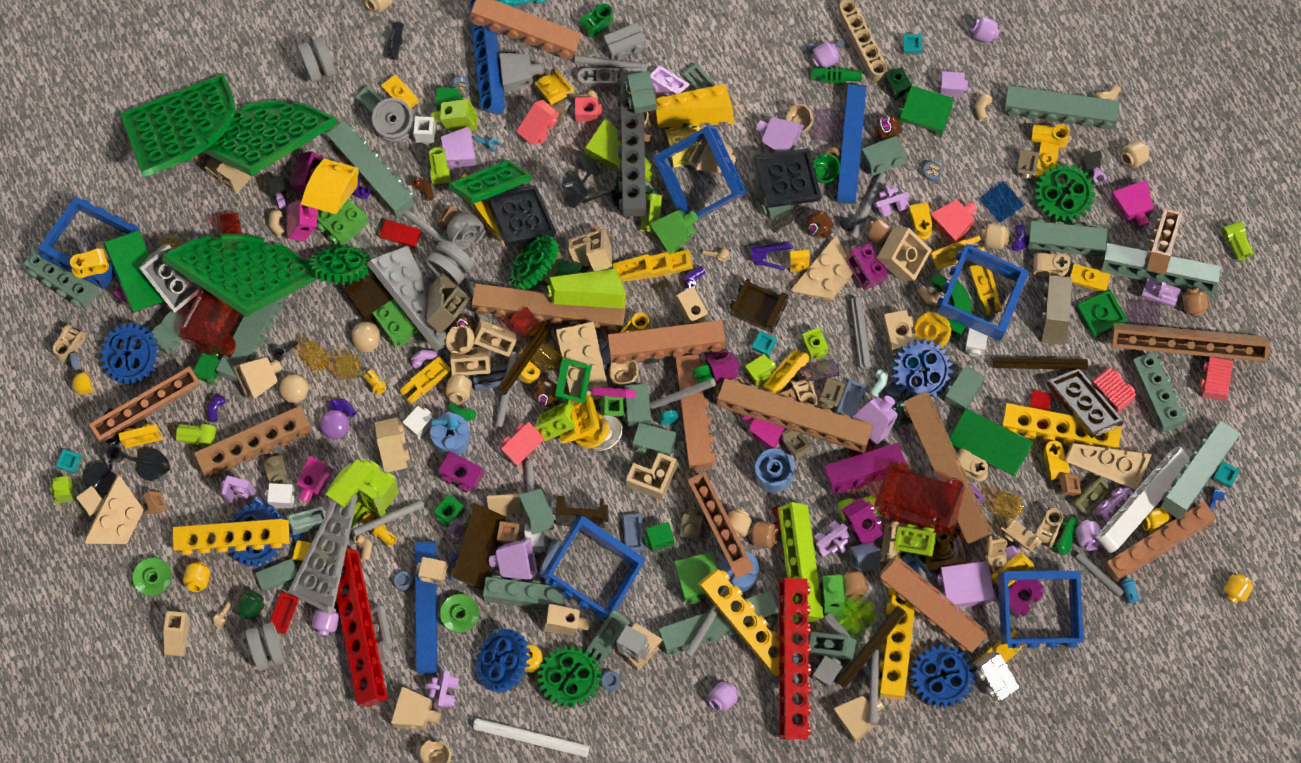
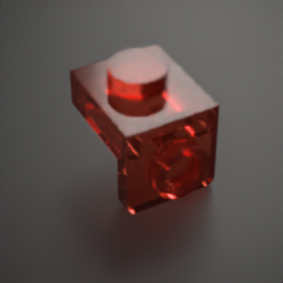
[219,212,242,234]

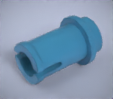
[1121,577,1141,604]

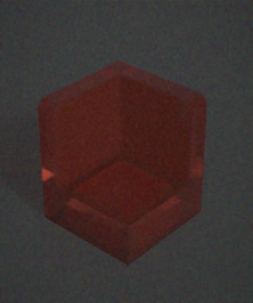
[509,307,540,339]

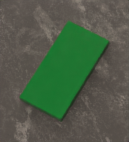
[449,160,531,205]
[103,231,165,313]
[950,408,1033,477]

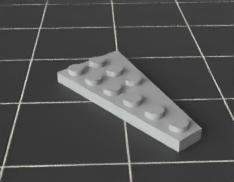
[367,246,448,351]
[288,494,358,615]

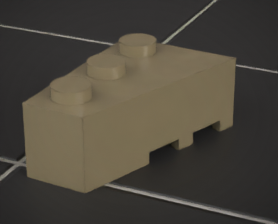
[426,273,471,334]
[1041,275,1072,345]

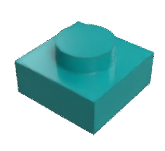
[903,34,922,54]
[752,331,777,357]
[56,449,82,474]
[1213,461,1240,488]

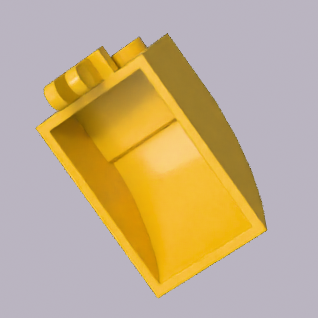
[301,159,359,214]

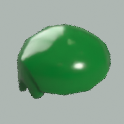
[813,154,840,184]

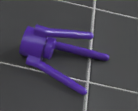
[751,242,793,270]

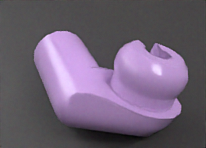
[411,349,439,368]

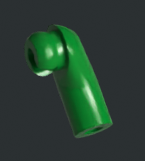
[448,403,477,421]

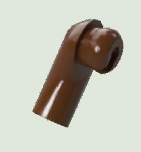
[411,177,434,201]

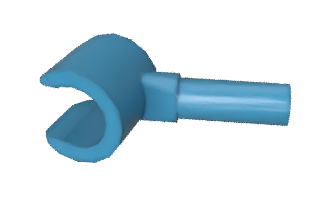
[474,136,500,152]
[432,416,460,430]

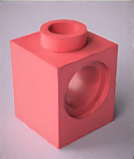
[575,98,602,122]

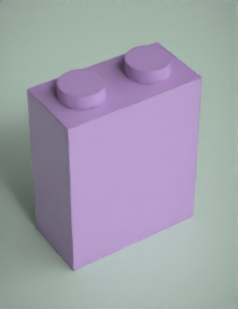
[937,561,995,608]

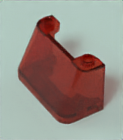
[180,288,240,358]
[874,461,965,537]

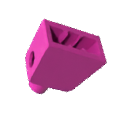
[1111,180,1153,228]
[287,200,318,241]
[742,415,786,449]
[297,456,334,503]

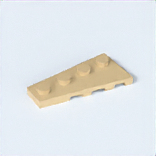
[1065,443,1152,490]

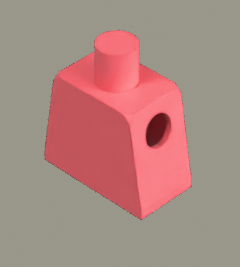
[931,200,978,244]

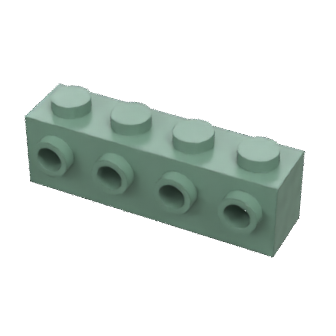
[1028,220,1107,257]
[24,246,100,309]
[1131,352,1186,434]
[483,575,565,610]

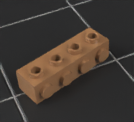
[1145,208,1183,274]

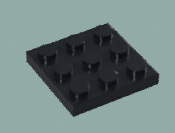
[754,148,822,208]
[486,185,557,246]

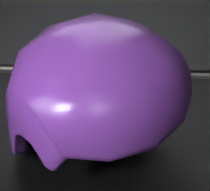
[320,410,349,439]

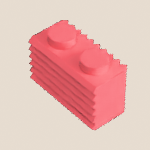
[1200,357,1233,401]
[1092,367,1136,413]

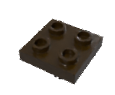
[924,529,966,570]

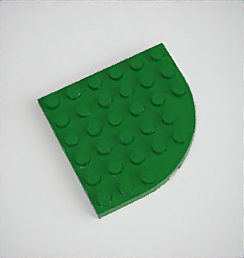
[120,73,236,178]
[203,100,337,176]
[162,234,318,317]

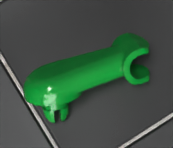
[1053,517,1079,555]

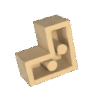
[205,157,250,194]
[569,229,612,271]
[375,417,410,472]
[626,453,677,501]

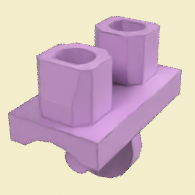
[873,184,909,217]
[1141,278,1181,308]
[813,521,851,558]
[424,670,459,709]

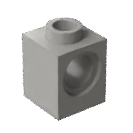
[812,656,842,690]

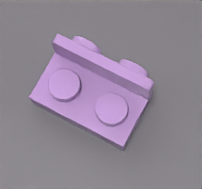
[650,66,690,98]
[220,476,256,504]
[1094,487,1133,523]

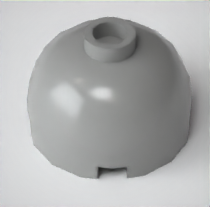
[447,213,485,249]

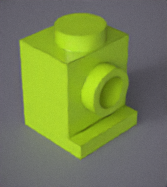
[802,327,829,360]
[745,354,776,387]
[50,476,75,504]

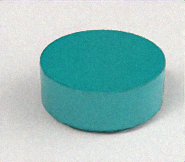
[659,410,680,426]

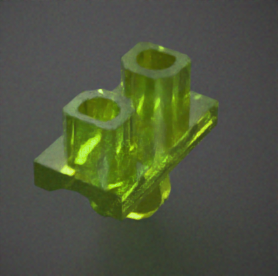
[840,599,877,634]

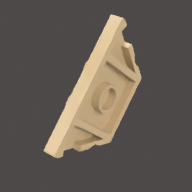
[791,237,854,301]
[83,476,144,545]

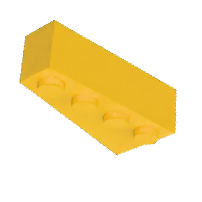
[654,84,735,128]

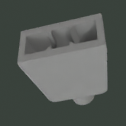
[500,53,543,93]

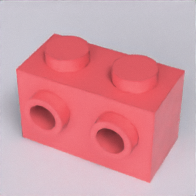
[516,100,560,145]
[500,422,545,466]

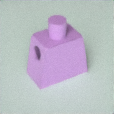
[756,117,804,152]
[440,127,477,167]
[851,396,898,444]
[489,538,538,579]

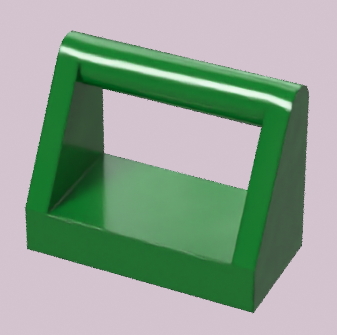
[555,358,592,404]

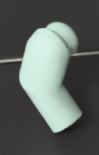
[870,369,889,397]

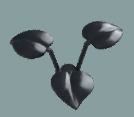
[562,150,630,219]
[84,408,170,495]

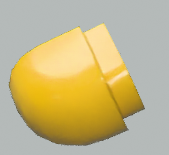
[518,360,540,384]
[72,371,94,395]

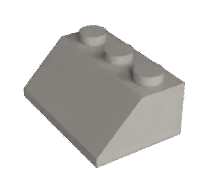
[139,244,204,313]

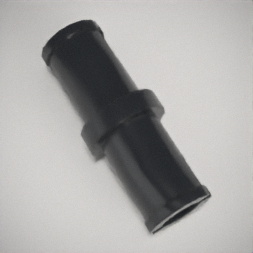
[387,22,404,60]

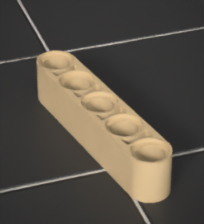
[839,0,887,83]

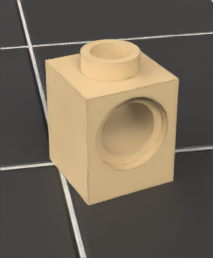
[76,485,103,516]
[416,557,448,585]

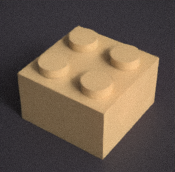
[877,227,932,281]

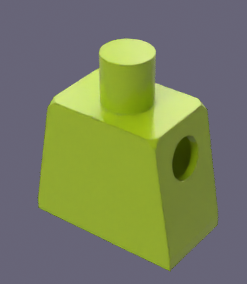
[432,99,478,131]

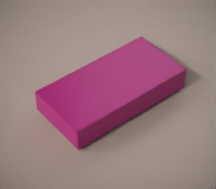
[593,387,636,398]

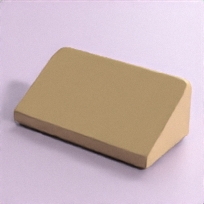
[487,494,522,515]

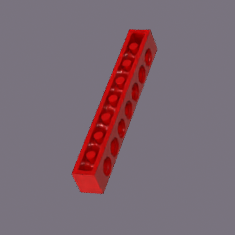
[336,548,388,707]
[779,578,811,740]

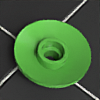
[133,558,172,596]
[440,594,480,633]

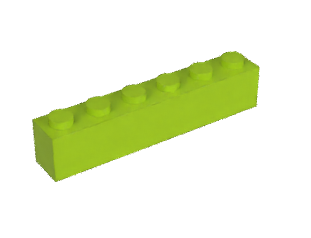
[778,502,824,623]

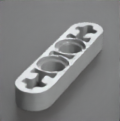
[577,68,647,87]

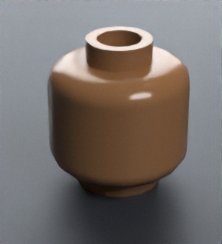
[867,219,894,247]
[1182,286,1209,316]
[749,522,779,548]
[843,569,868,600]

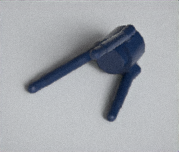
[902,553,932,577]

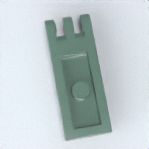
[586,610,630,664]

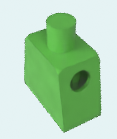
[650,210,698,254]
[821,575,845,616]

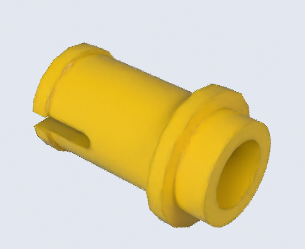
[364,370,386,394]

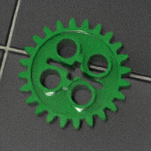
[1034,163,1096,223]
[508,235,559,290]
[309,245,371,285]
[537,645,602,710]

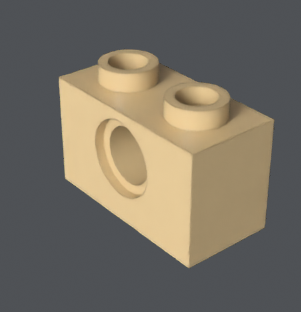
[883,310,917,356]
[474,319,517,357]
[450,346,491,376]

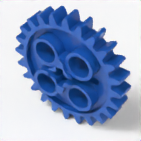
[100,323,160,385]
[891,338,953,398]
[227,504,284,567]
[475,628,531,693]
[910,644,976,709]

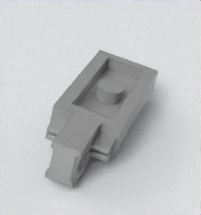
[370,606,392,663]

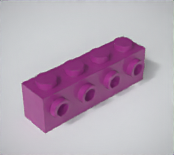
[824,443,906,494]

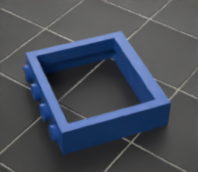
[653,126,747,220]
[38,197,140,290]
[936,243,1029,341]
[541,516,646,620]
[998,571,1084,648]

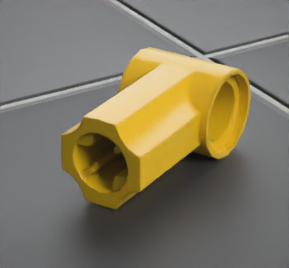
[1032,124,1070,148]

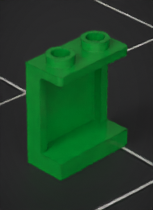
[897,86,954,138]

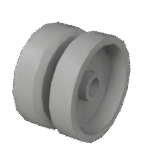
[298,37,336,83]
[372,98,415,143]
[425,239,474,286]
[246,621,286,671]

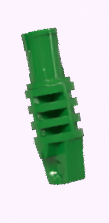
[811,67,862,84]

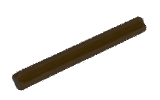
[497,321,552,395]
[992,357,1088,370]
[836,606,906,688]

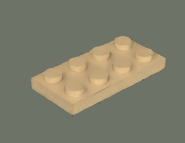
[556,322,608,405]

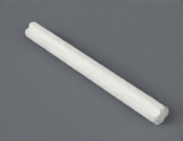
[473,718,589,757]

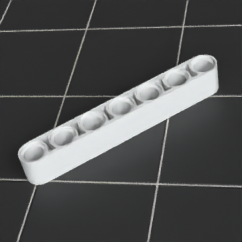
[1096,446,1191,553]

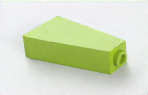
[585,119,654,182]
[546,268,626,309]

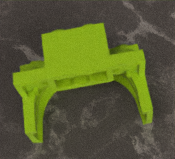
[325,459,399,529]

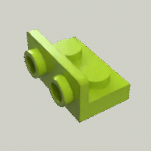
[534,400,576,441]
[894,524,937,557]

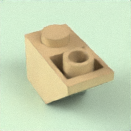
[164,611,190,657]

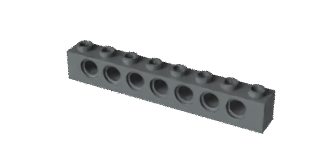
[617,71,646,217]

